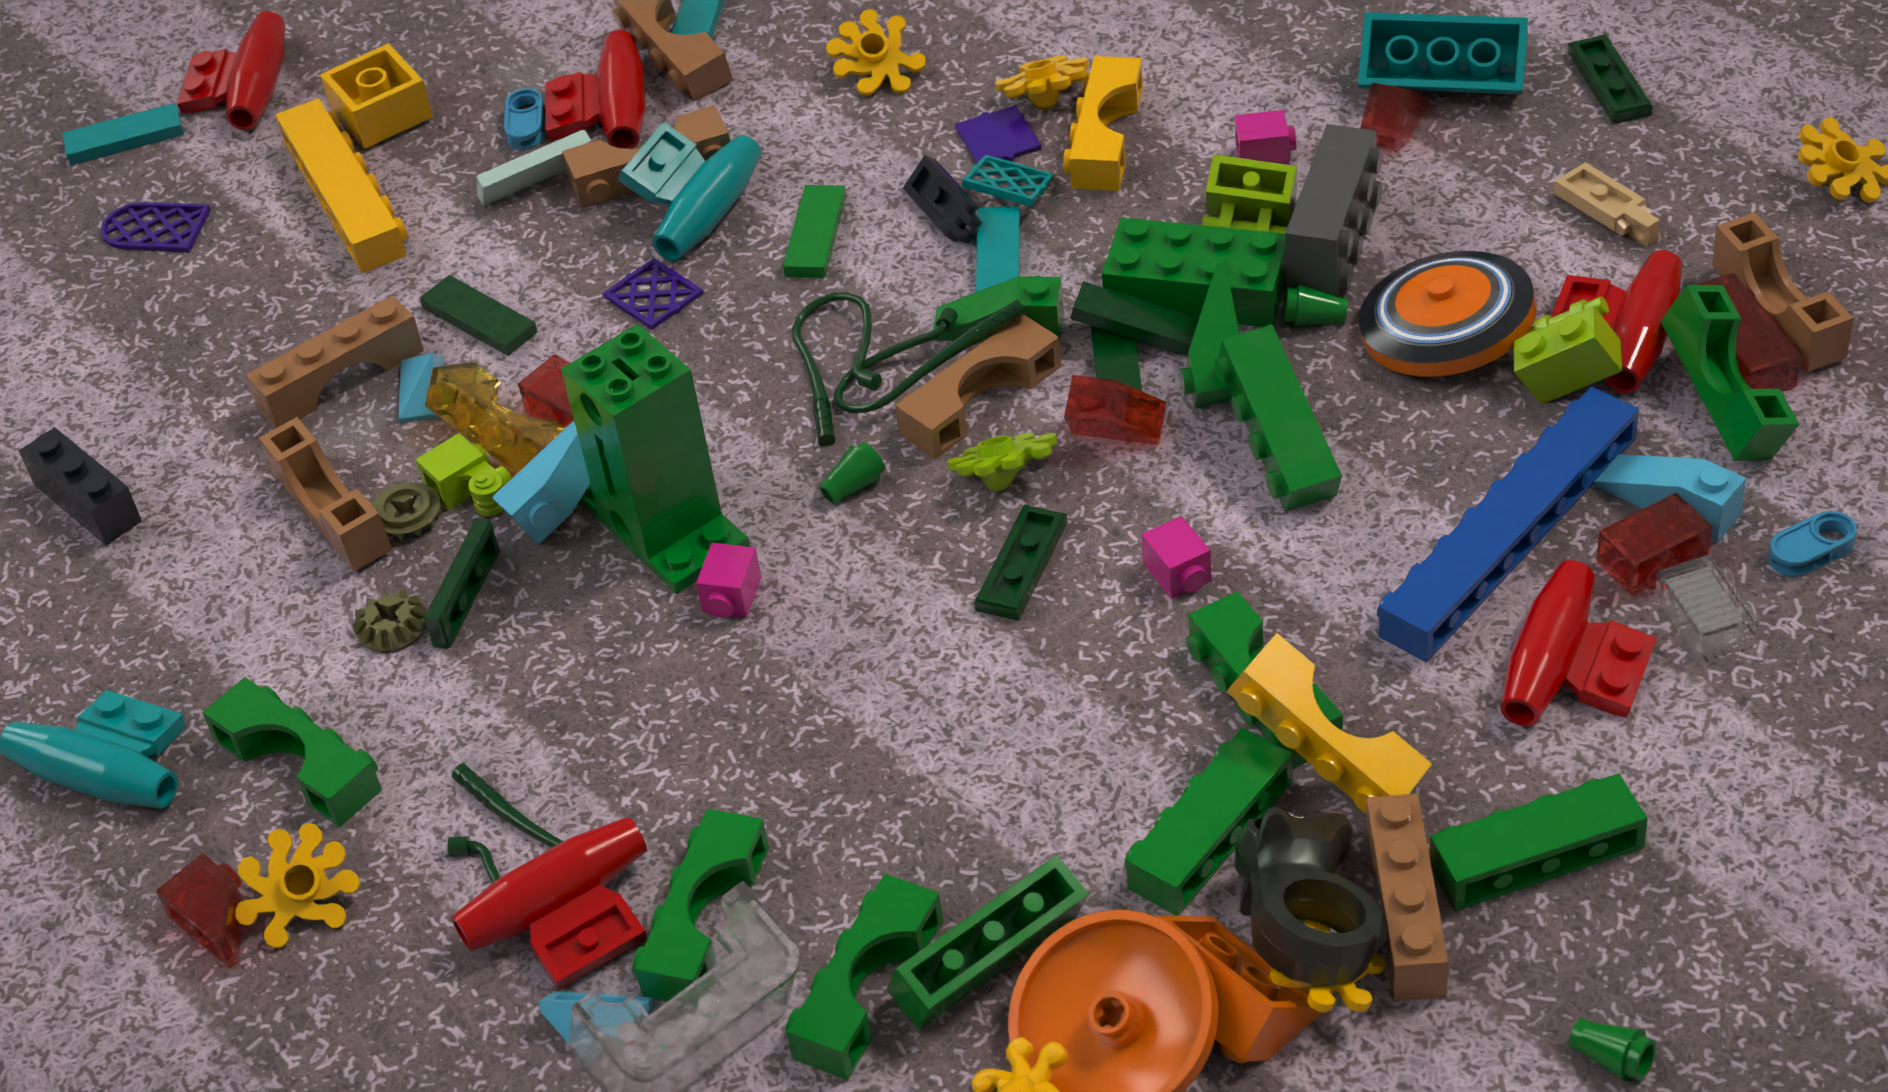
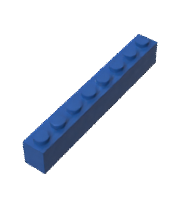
[1377,386,1639,663]

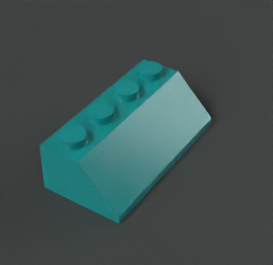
[1358,12,1528,94]

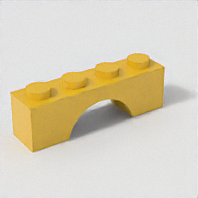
[1063,56,1143,191]
[1226,633,1432,813]

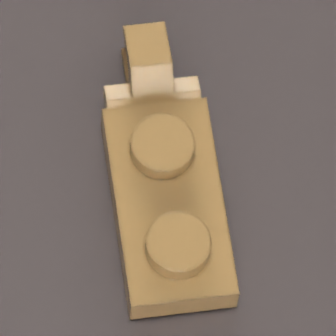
[1553,162,1660,247]

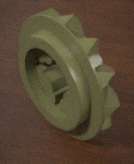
[372,482,442,541]
[352,589,426,651]

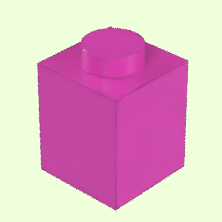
[1235,110,1296,165]
[1141,516,1212,599]
[696,543,762,618]

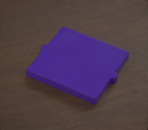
[955,105,1042,167]

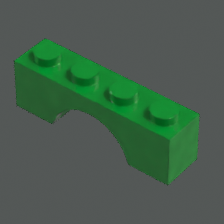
[1661,285,1800,461]
[1186,591,1343,769]
[202,677,382,827]
[633,808,769,1009]
[785,873,944,1081]

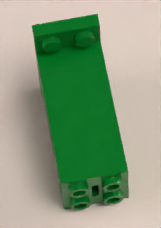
[561,324,750,594]

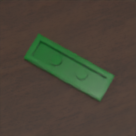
[783,185,846,278]

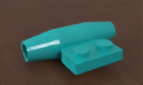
[617,121,762,261]
[0,690,185,809]

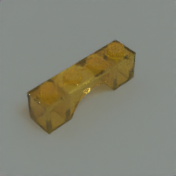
[425,362,565,474]

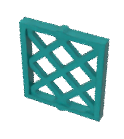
[962,155,1054,206]

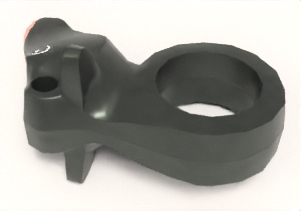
[1234,807,1389,986]

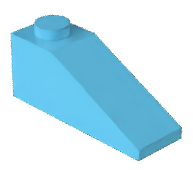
[492,421,590,545]
[1594,454,1746,543]

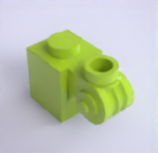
[415,433,512,517]

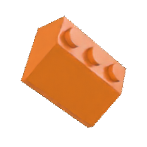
[1157,915,1322,1064]

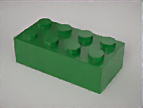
[1102,217,1286,327]

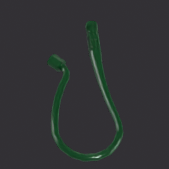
[792,292,882,446]
[834,299,1026,414]
[447,763,606,887]

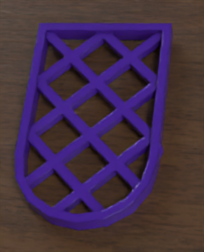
[100,202,211,253]

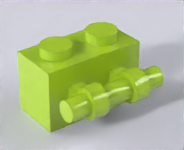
[1202,154,1297,234]
[1514,296,1622,403]

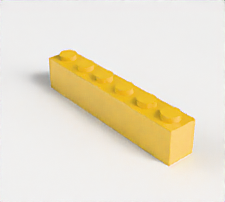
[275,98,408,274]

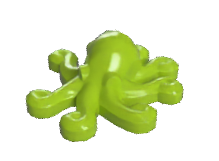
[947,433,1058,492]

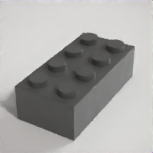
[1285,124,1383,297]

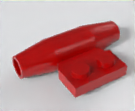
[176,11,285,130]
[545,30,646,149]
[1551,250,1682,393]
[1500,560,1657,726]
[451,817,647,991]

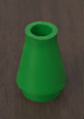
[1283,284,1348,327]
[818,442,886,505]
[1569,1018,1656,1081]

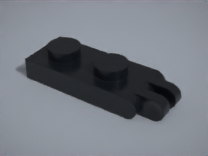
[903,155,983,244]

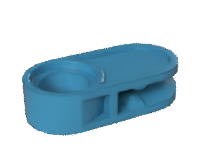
[504,88,545,150]
[1768,511,1857,577]

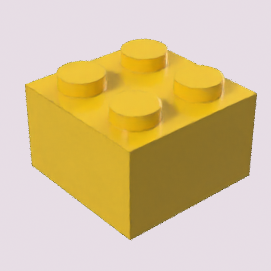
[320,43,433,149]

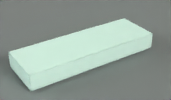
[477,130,591,206]

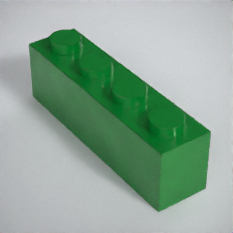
[1215,324,1342,511]
[1124,727,1293,916]
[1429,773,1648,911]
[886,854,1089,1031]

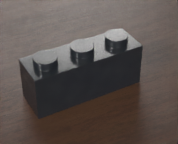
[19,427,142,546]

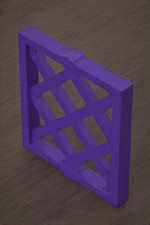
[603,258,704,330]

